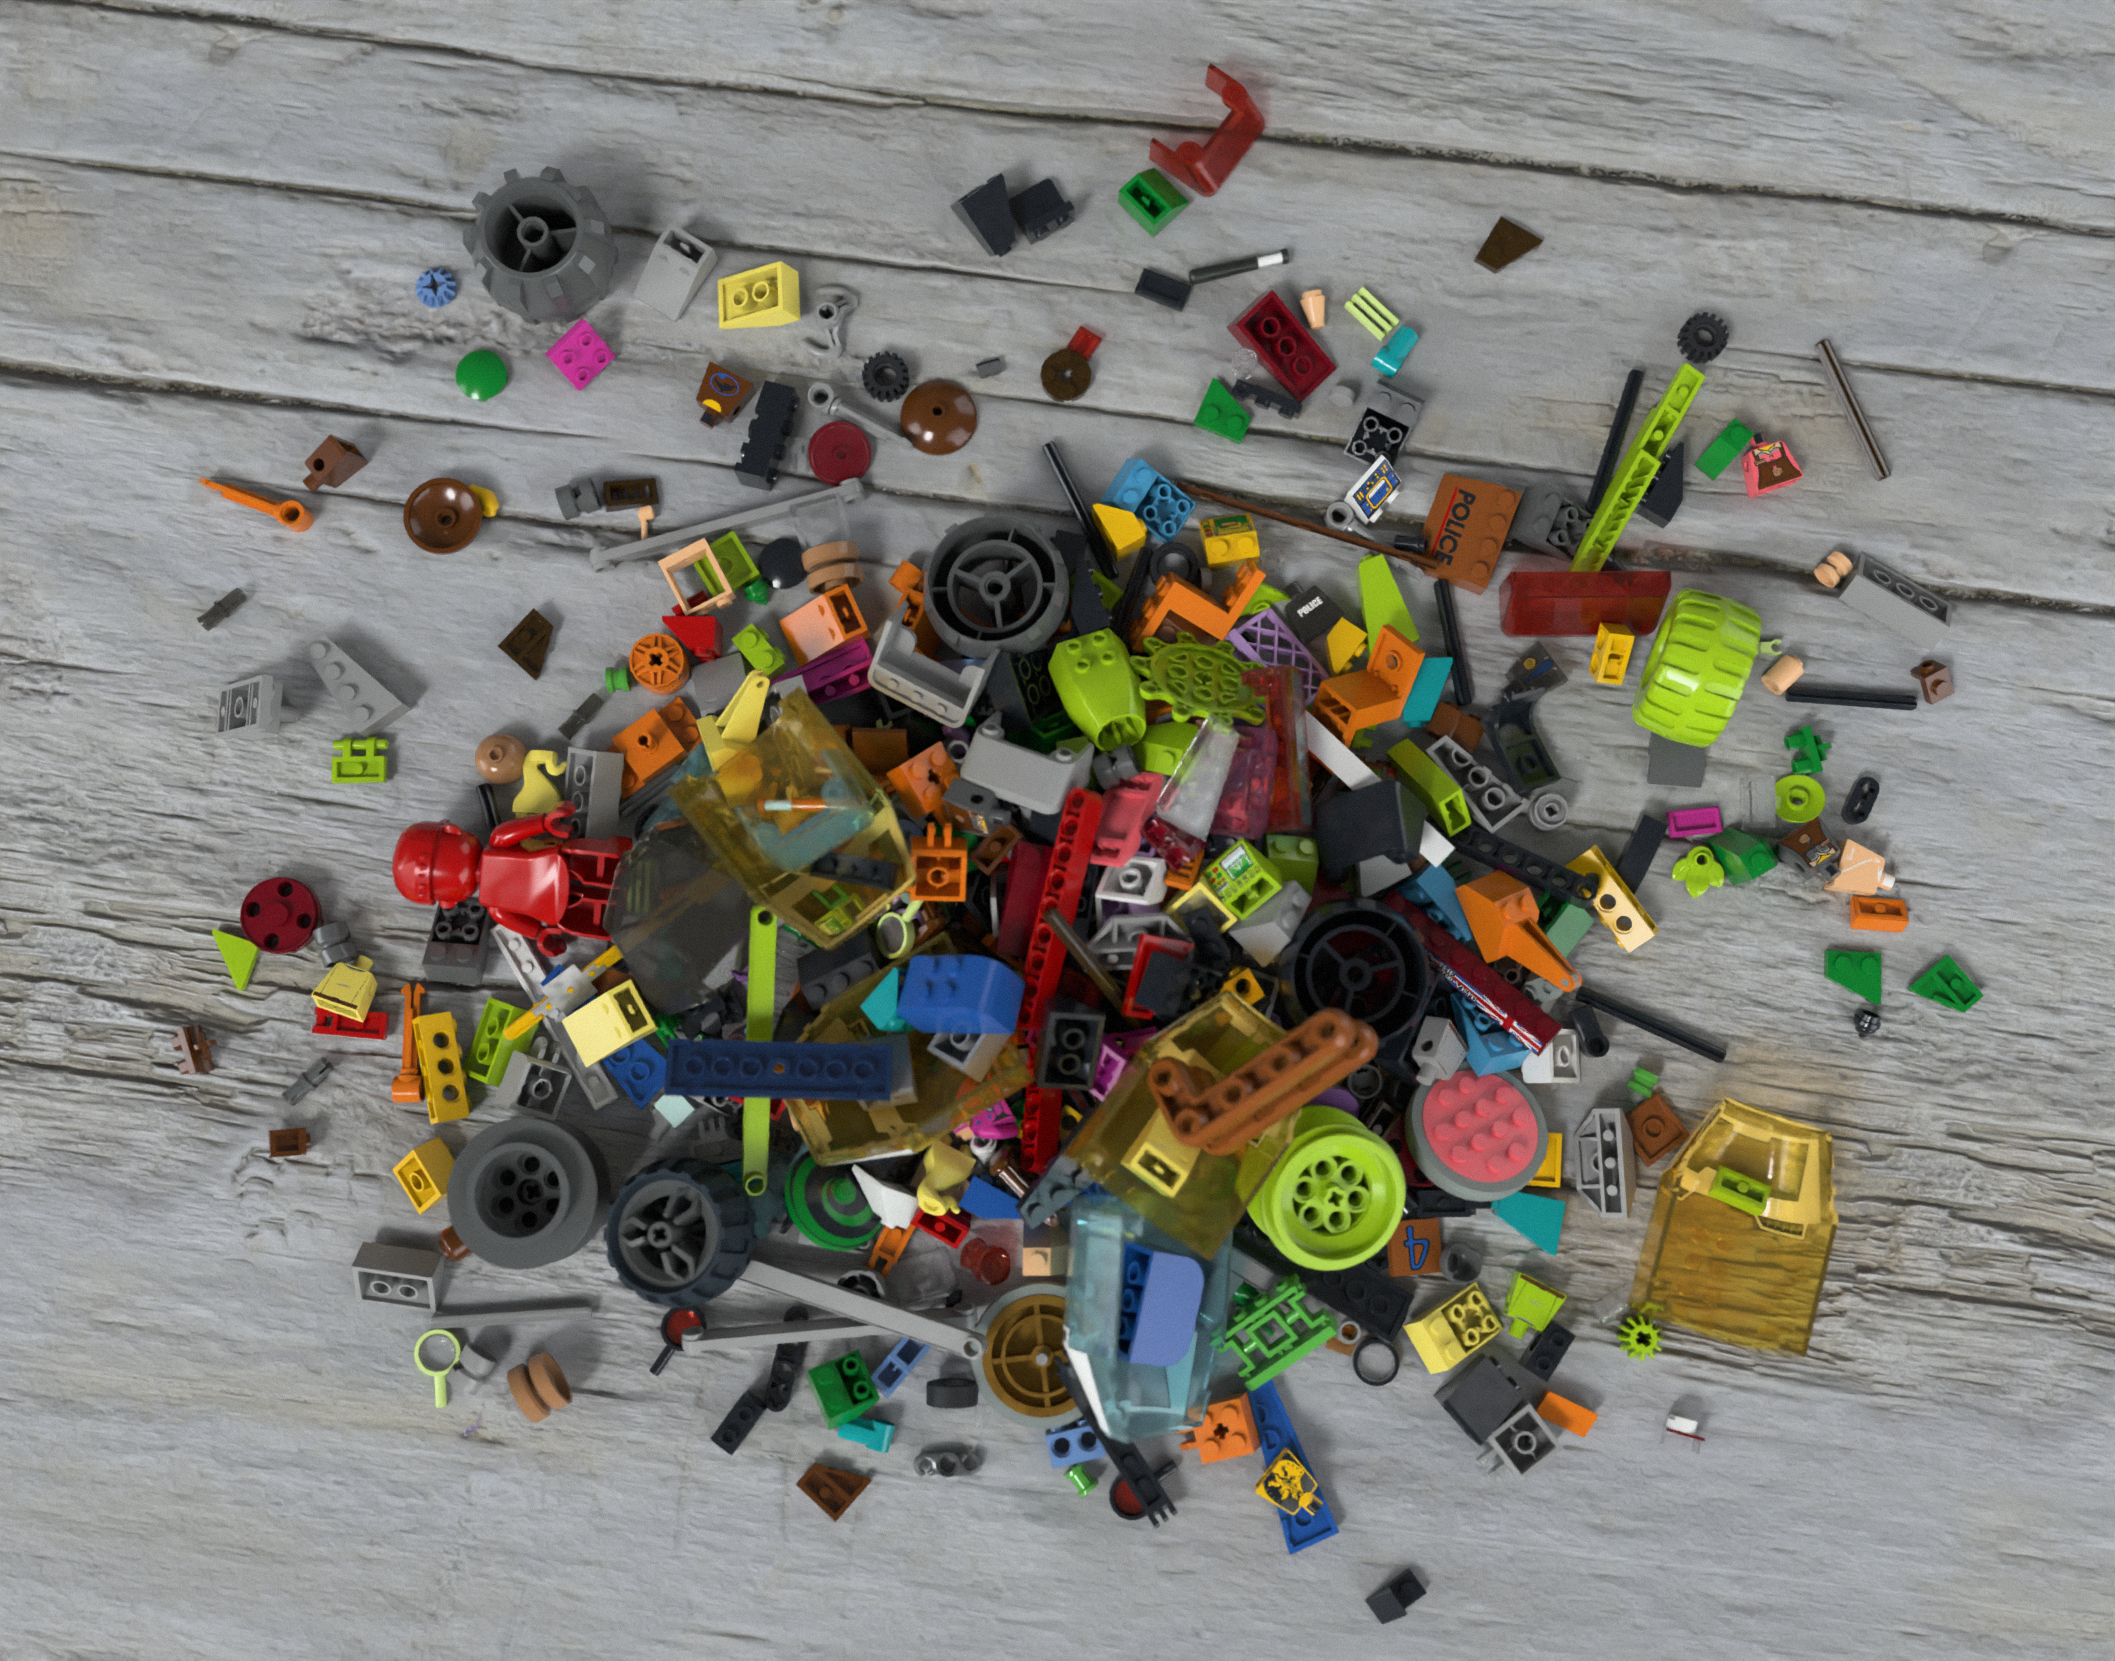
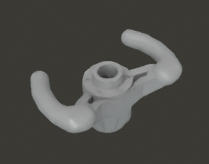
[800,286,858,359]

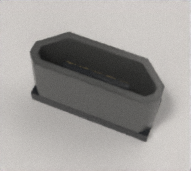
[976,358,1003,378]

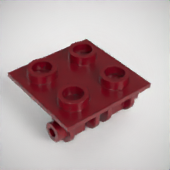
[1140,803,1209,873]

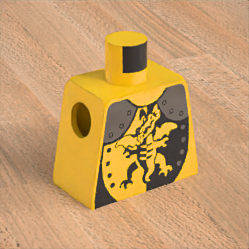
[1253,1446,1323,1515]

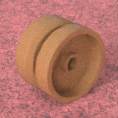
[801,541,865,595]
[507,1350,572,1423]

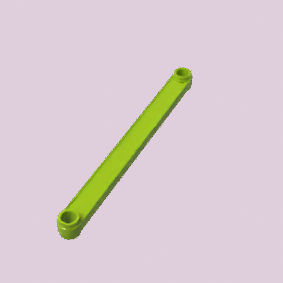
[741,903,777,1196]

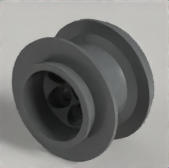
[447,1118,611,1270]

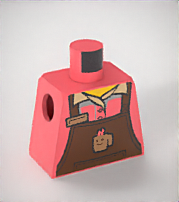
[1741,432,1803,499]

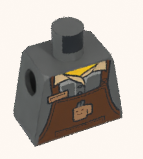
[942,778,1011,837]
[1775,816,1841,882]

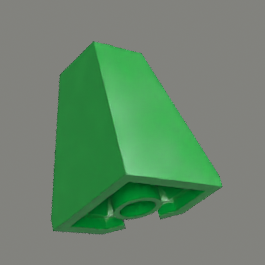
[1706,827,1779,886]

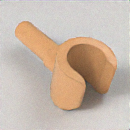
[638,505,655,540]

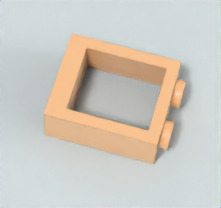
[658,538,737,616]

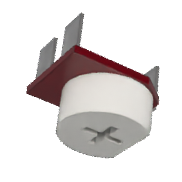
[1660,1414,1705,1454]

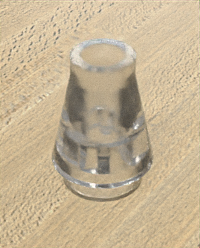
[789,437,811,476]

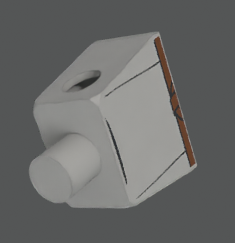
[1412,1016,1469,1086]

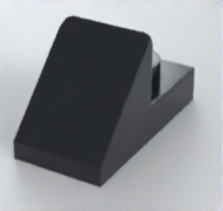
[1365,1568,1427,1625]

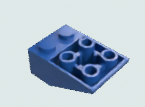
[959,1173,1022,1219]

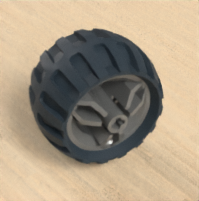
[603,1157,757,1308]

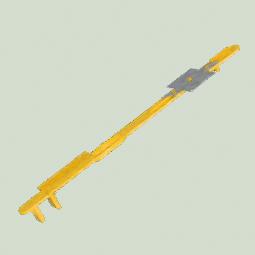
[503,828,773,1040]

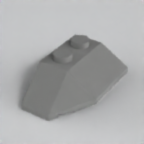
[1084,913,1195,972]
[1573,1108,1636,1218]

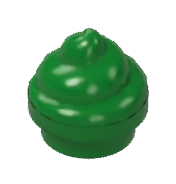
[743,578,769,605]

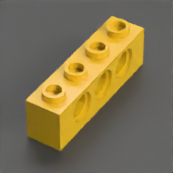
[1565,844,1660,952]
[412,1011,472,1125]

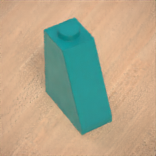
[1396,657,1453,729]
[1491,1192,1566,1256]

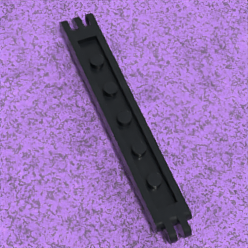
[1053,1349,1178,1529]

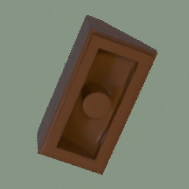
[967,822,1025,875]

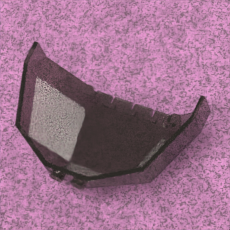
[602,805,811,1016]

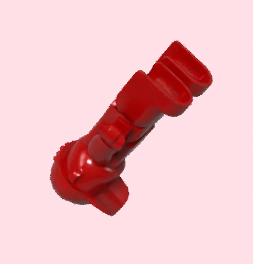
[392,801,633,957]

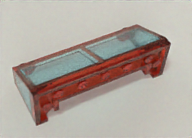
[1241,664,1314,834]

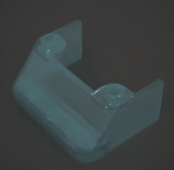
[734,749,875,873]

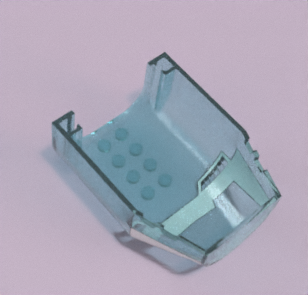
[1062,1189,1235,1443]

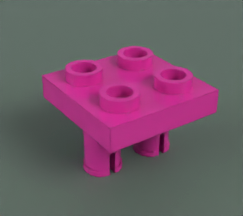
[545,318,616,391]

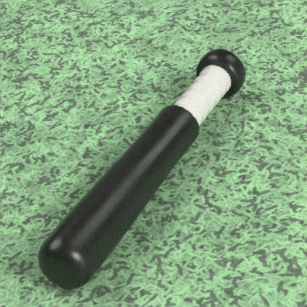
[1189,249,1289,285]

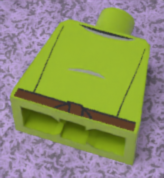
[1503,1270,1567,1340]

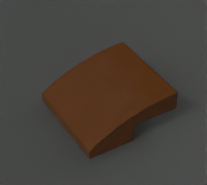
[852,728,910,777]

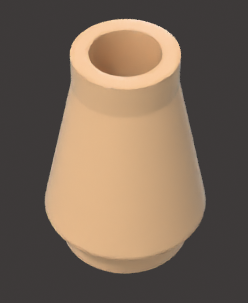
[1300,290,1325,330]

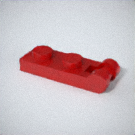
[312,1007,390,1040]

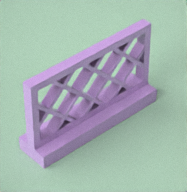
[1224,608,1331,716]

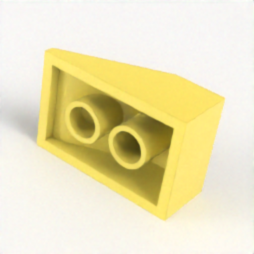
[718,261,800,329]

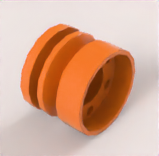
[629,633,691,696]

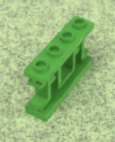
[1210,1273,1338,1392]

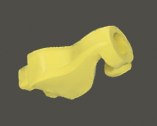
[512,750,567,821]
[917,1132,976,1216]

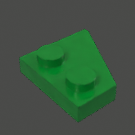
[1193,378,1251,444]
[1824,950,1881,1005]
[1907,955,1984,1013]

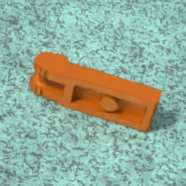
[866,1224,916,1279]

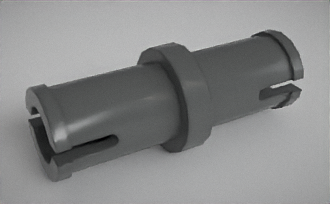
[282,1057,334,1106]

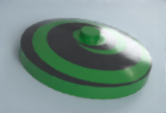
[785,1144,883,1251]

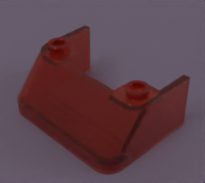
[1149,63,1265,197]

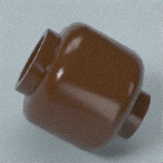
[437,1225,473,1262]

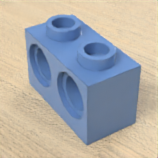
[1045,1418,1106,1469]

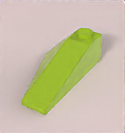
[1097,721,1202,780]

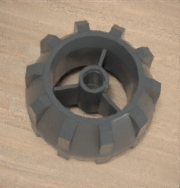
[463,166,619,325]
[922,511,1070,663]

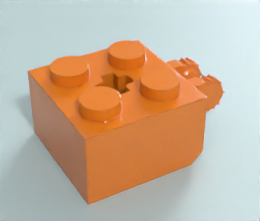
[886,741,960,827]
[910,823,967,901]
[1175,1392,1261,1464]

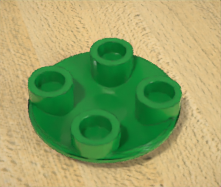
[455,350,508,402]

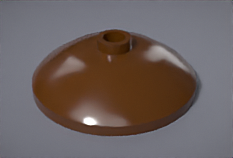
[900,380,977,456]
[403,478,483,555]

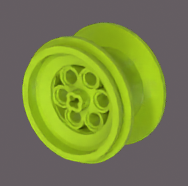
[1241,1105,1406,1270]

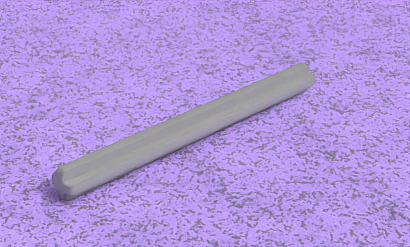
[430,1303,593,1329]

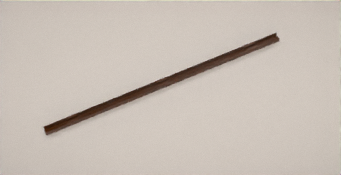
[1176,482,1438,570]

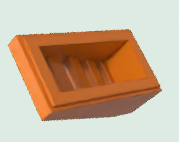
[1164,848,1205,891]

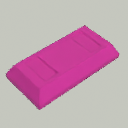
[1666,806,1722,838]

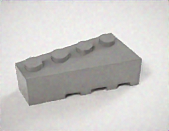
[1423,735,1531,834]

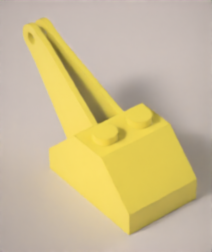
[696,669,770,809]

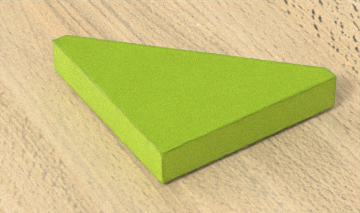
[1239,581,1291,617]
[212,929,260,991]

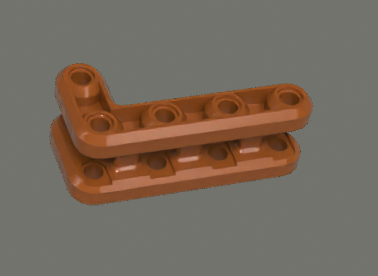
[1147,1008,1378,1156]

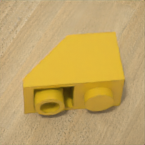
[1325,617,1368,678]

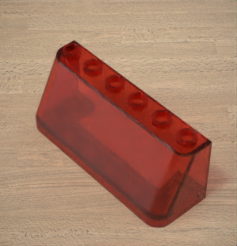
[1499,571,1671,637]

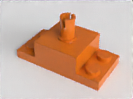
[605,697,704,800]

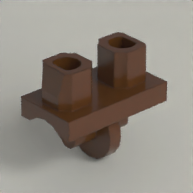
[170,1025,217,1075]

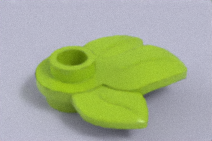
[1671,846,1724,898]

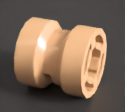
[1814,551,1853,588]

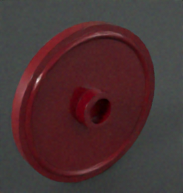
[808,421,871,487]

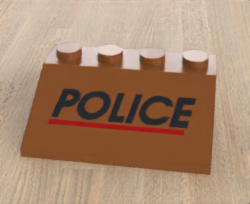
[1410,473,1522,596]

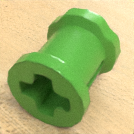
[1063,1462,1099,1497]

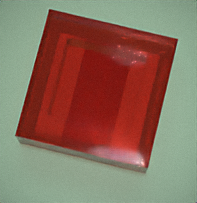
[1067,325,1102,362]

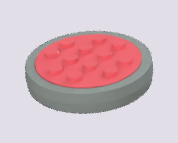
[1404,1061,1548,1202]

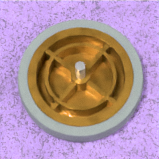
[971,1281,1114,1429]

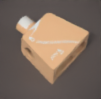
[1824,839,1895,896]

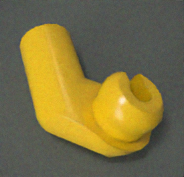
[469,484,499,517]

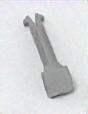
[808,382,913,451]
[1323,502,1425,581]

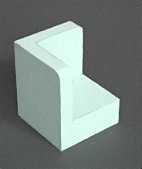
[654,1095,699,1128]

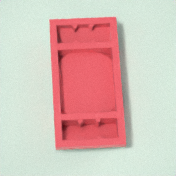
[1088,772,1164,868]

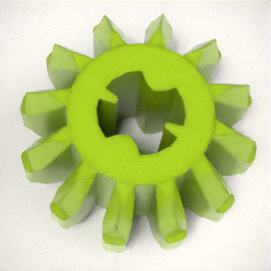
[1616,1314,1665,1361]

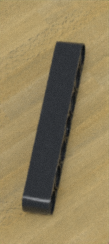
[1426,814,1598,909]

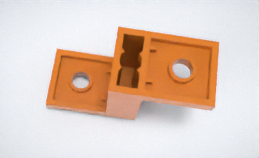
[1127,559,1266,653]
[1298,624,1425,775]

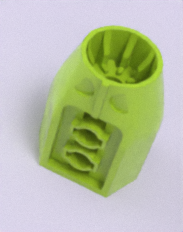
[1048,628,1146,753]

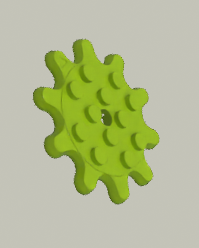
[1129,631,1279,732]

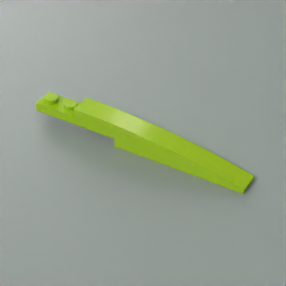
[1563,363,1706,596]

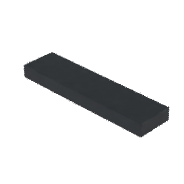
[809,849,899,891]

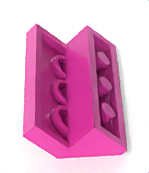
[770,639,873,706]

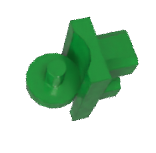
[1783,725,1832,776]

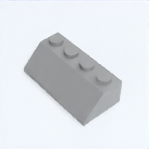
[1839,553,1953,651]
[559,747,625,842]

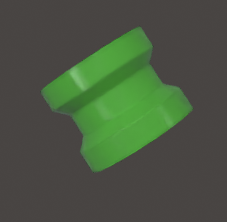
[605,665,632,693]
[1626,1067,1660,1098]

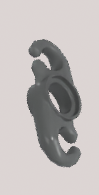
[914,1450,982,1477]

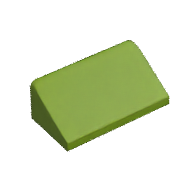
[1708,1165,1772,1216]

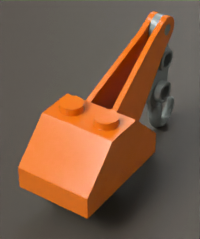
[1454,870,1582,1005]

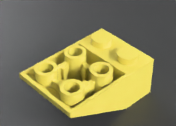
[561,979,659,1068]
[1120,1107,1202,1197]
[1403,1282,1503,1374]

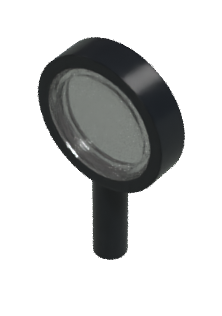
[1352,1317,1406,1386]

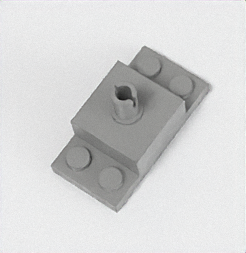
[216,675,299,740]

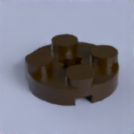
[1040,348,1091,402]

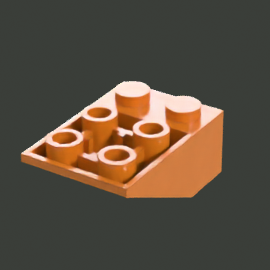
[779,583,871,667]

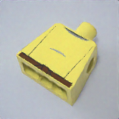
[311,955,377,1022]

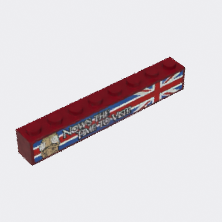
[1380,889,1563,1057]

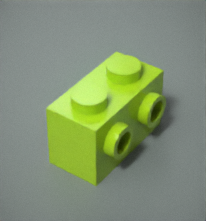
[731,623,788,681]

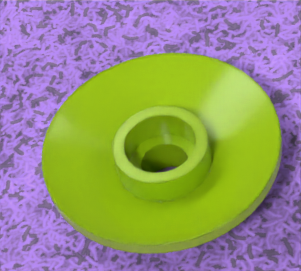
[1770,775,1825,823]

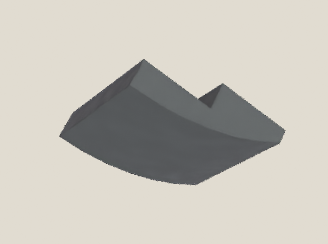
[1647,732,1705,788]

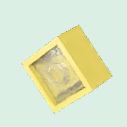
[1161,870,1238,953]

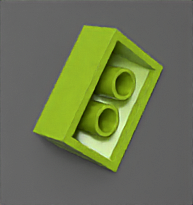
[463,997,539,1087]

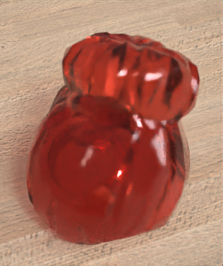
[959,1237,1011,1286]

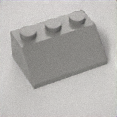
[352,1242,445,1313]

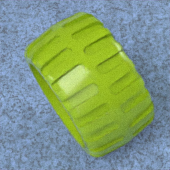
[1632,588,1762,747]

